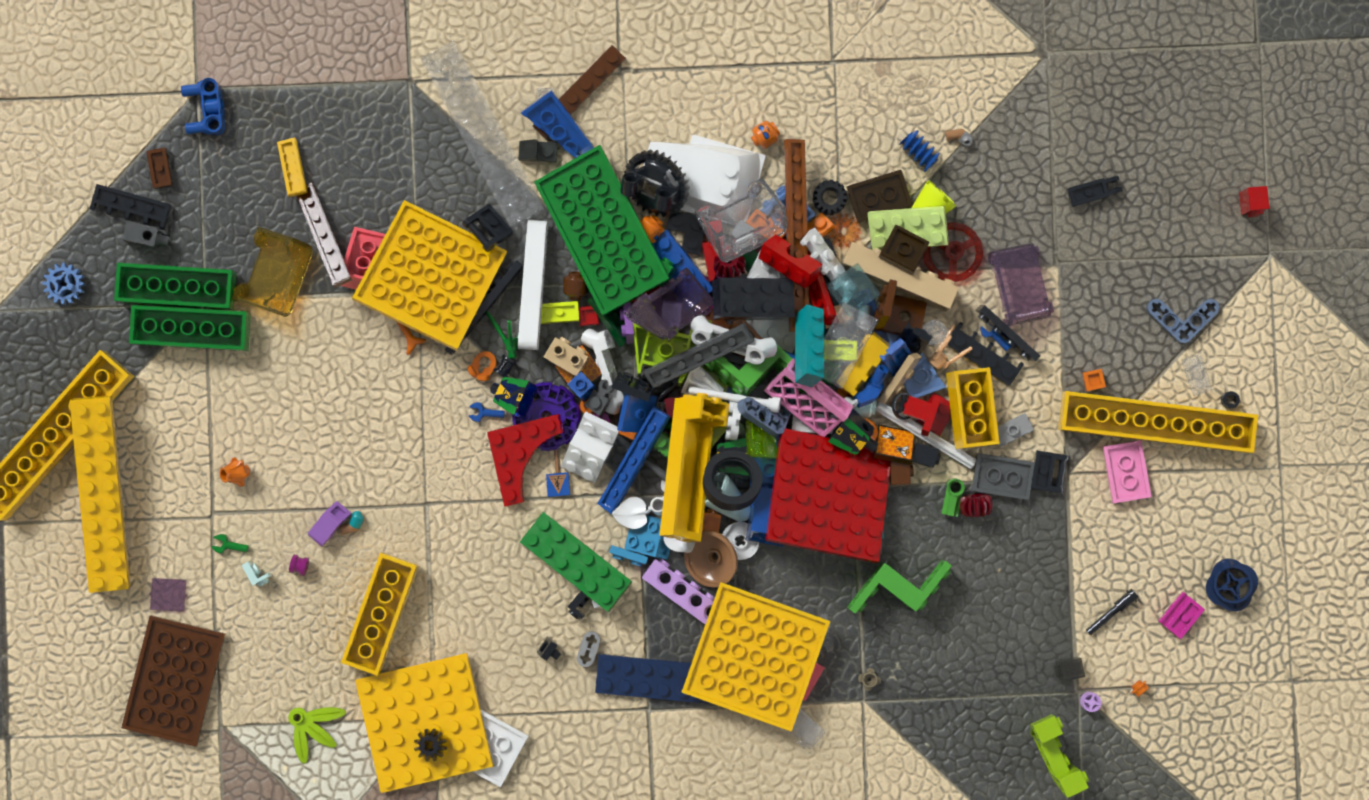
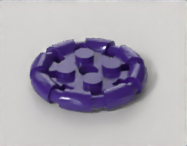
[512,382,581,451]

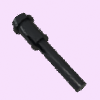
[1086,589,1139,636]

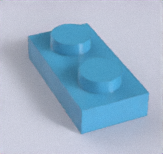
[609,545,648,567]

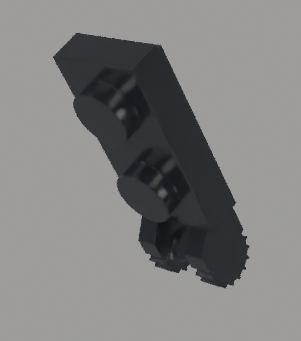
[1066,176,1123,207]

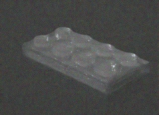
[823,302,878,389]

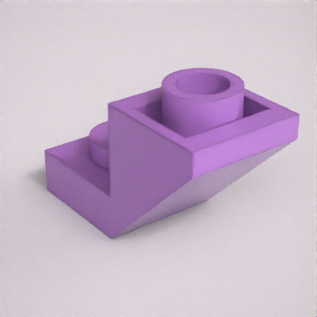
[307,501,351,547]

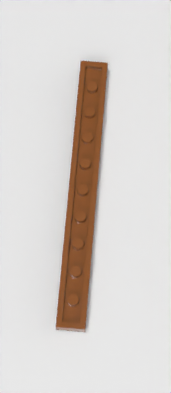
[784,139,809,332]

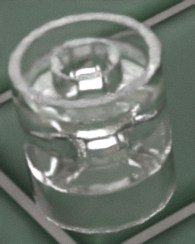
[922,320,947,347]

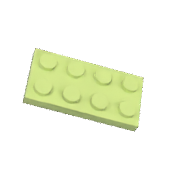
[868,206,949,250]

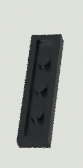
[975,305,1041,362]

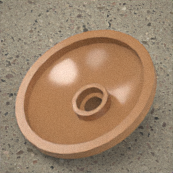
[684,530,738,587]

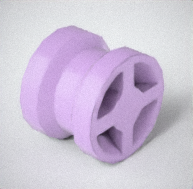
[1080,692,1102,712]

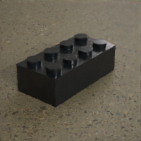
[712,278,795,320]

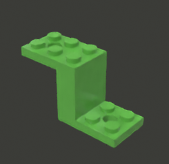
[703,345,805,396]
[847,560,952,614]

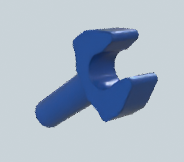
[980,322,1010,351]
[469,402,505,422]

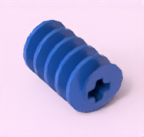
[899,130,940,173]

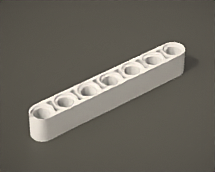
[518,220,548,350]

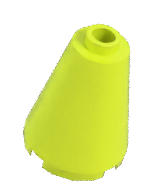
[911,180,957,214]

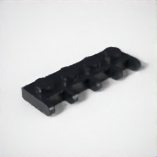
[90,184,171,230]
[947,321,1024,386]

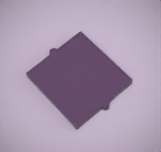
[149,578,187,611]

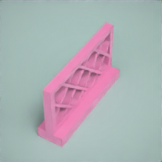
[763,358,853,437]

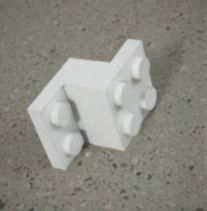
[561,412,619,483]

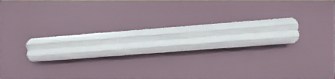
[876,402,976,469]

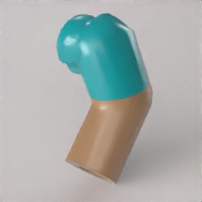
[339,511,364,535]

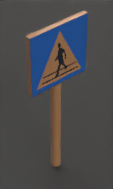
[546,435,570,497]

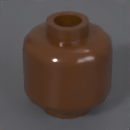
[563,271,588,300]

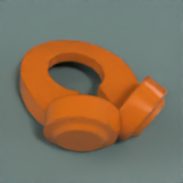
[467,351,496,381]

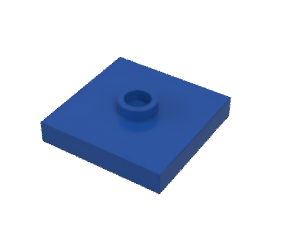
[617,393,657,433]

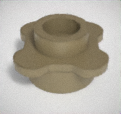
[858,668,881,691]

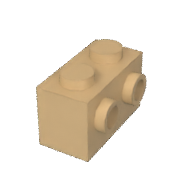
[544,337,589,376]

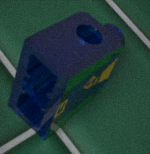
[490,377,538,420]

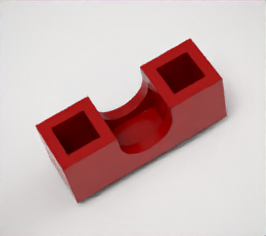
[758,234,823,288]

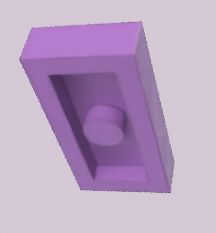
[620,301,634,344]

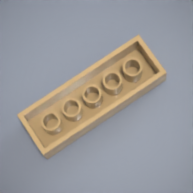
[841,241,959,312]

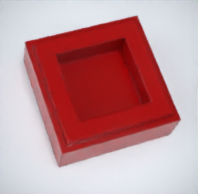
[578,306,599,327]

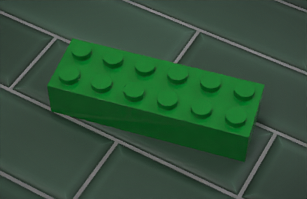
[114,263,237,310]
[129,305,251,351]

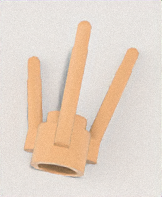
[928,325,973,370]

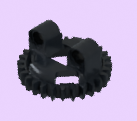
[620,149,690,217]

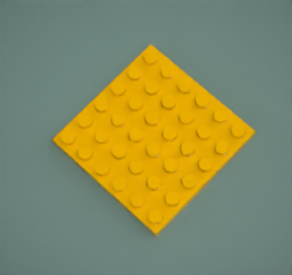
[352,200,507,351]
[682,582,830,732]
[355,653,494,793]

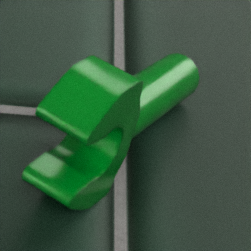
[211,534,249,553]

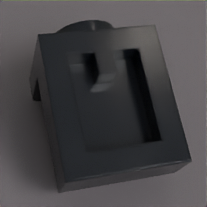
[567,591,589,619]

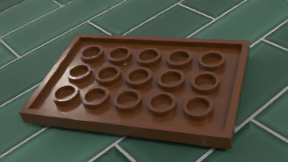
[121,615,226,747]

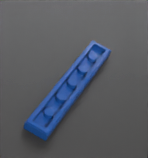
[597,406,671,514]

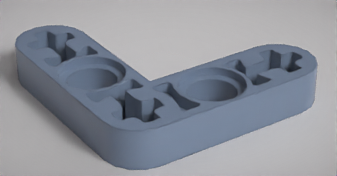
[1146,299,1220,344]
[737,387,795,436]

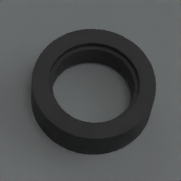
[702,450,762,511]

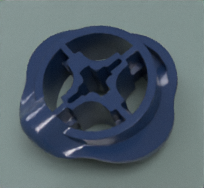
[1206,558,1258,612]

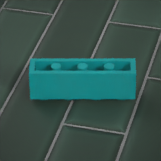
[795,305,824,387]

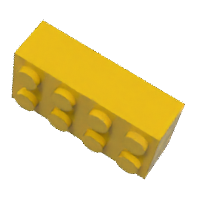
[946,367,1000,449]

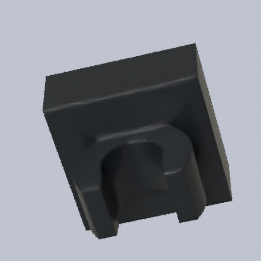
[537,636,561,661]

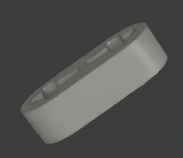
[577,631,600,667]

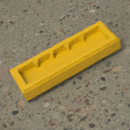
[277,137,308,197]

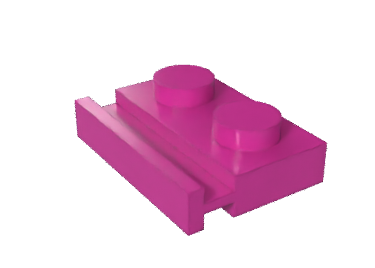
[1158,591,1205,639]

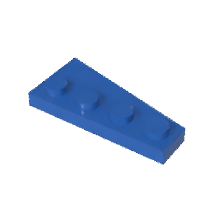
[521,89,594,158]
[653,230,712,313]

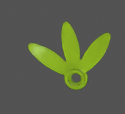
[288,707,346,763]

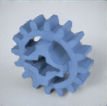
[42,263,86,305]

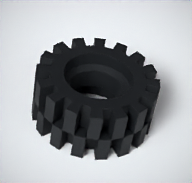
[812,179,848,216]

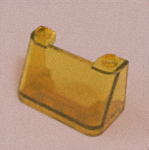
[232,227,313,317]

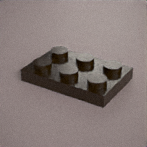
[846,170,913,223]

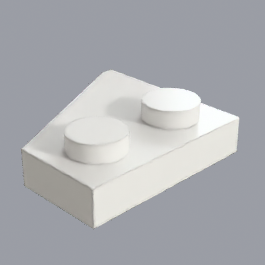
[681,366,724,398]

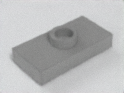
[998,413,1034,447]

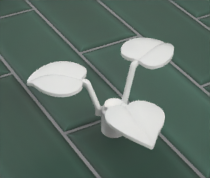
[612,479,695,553]

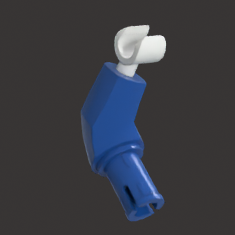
[844,365,889,409]

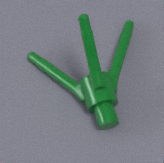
[486,312,519,358]

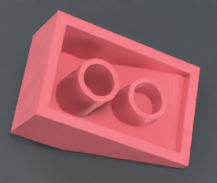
[340,227,386,290]

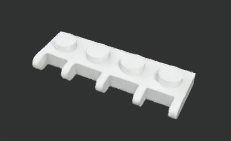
[800,228,858,304]

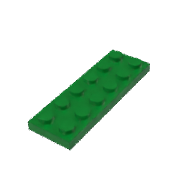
[520,512,632,612]

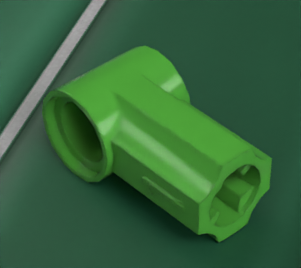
[941,478,965,517]

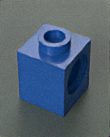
[567,372,597,402]

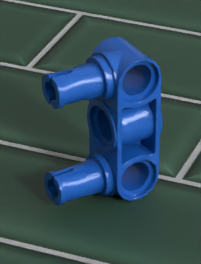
[181,78,225,135]

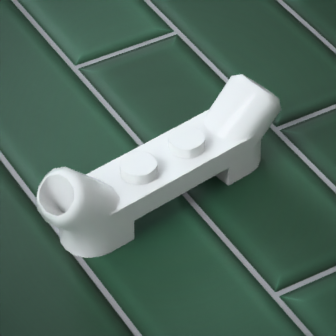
[691,315,777,364]
[581,329,625,415]

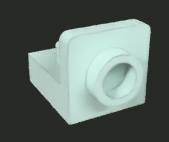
[242,561,272,587]

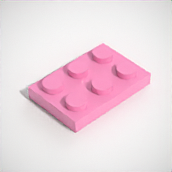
[1102,440,1152,504]

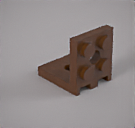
[874,279,927,335]

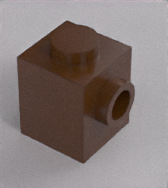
[890,462,914,485]

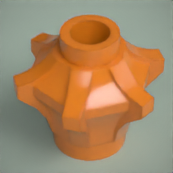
[220,457,250,487]

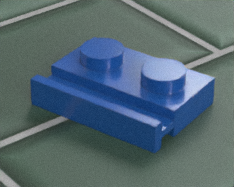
[879,338,912,377]

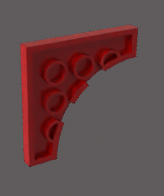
[487,414,564,507]

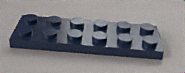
[595,654,710,704]

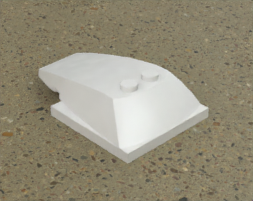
[643,135,766,226]

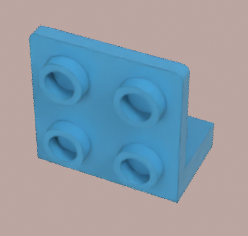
[625,515,670,560]

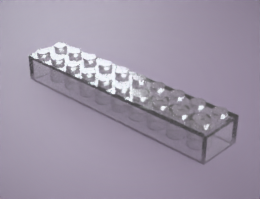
[420,41,546,229]

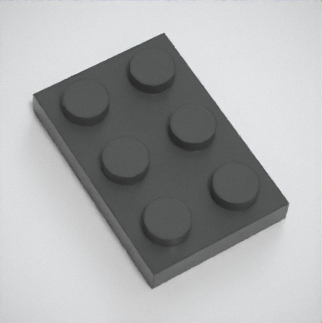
[971,453,1035,500]

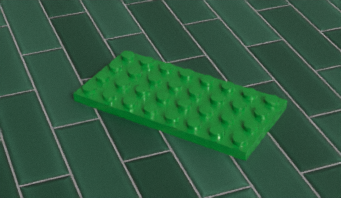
[534,145,670,316]

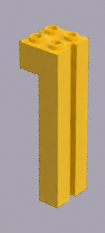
[659,393,729,543]

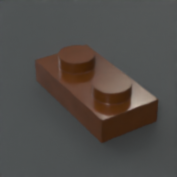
[146,147,173,189]

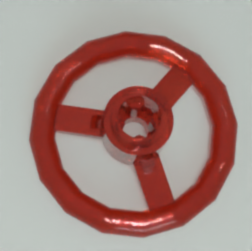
[923,222,983,282]

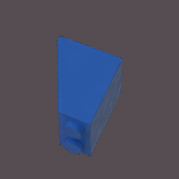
[745,485,784,547]

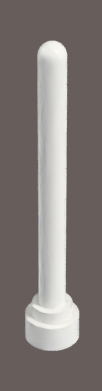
[688,387,781,413]

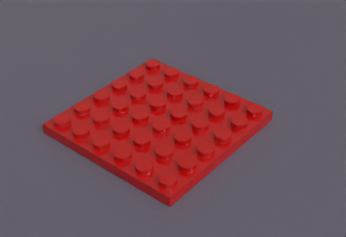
[765,428,891,563]

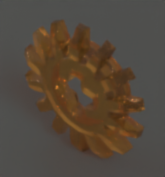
[828,213,860,247]

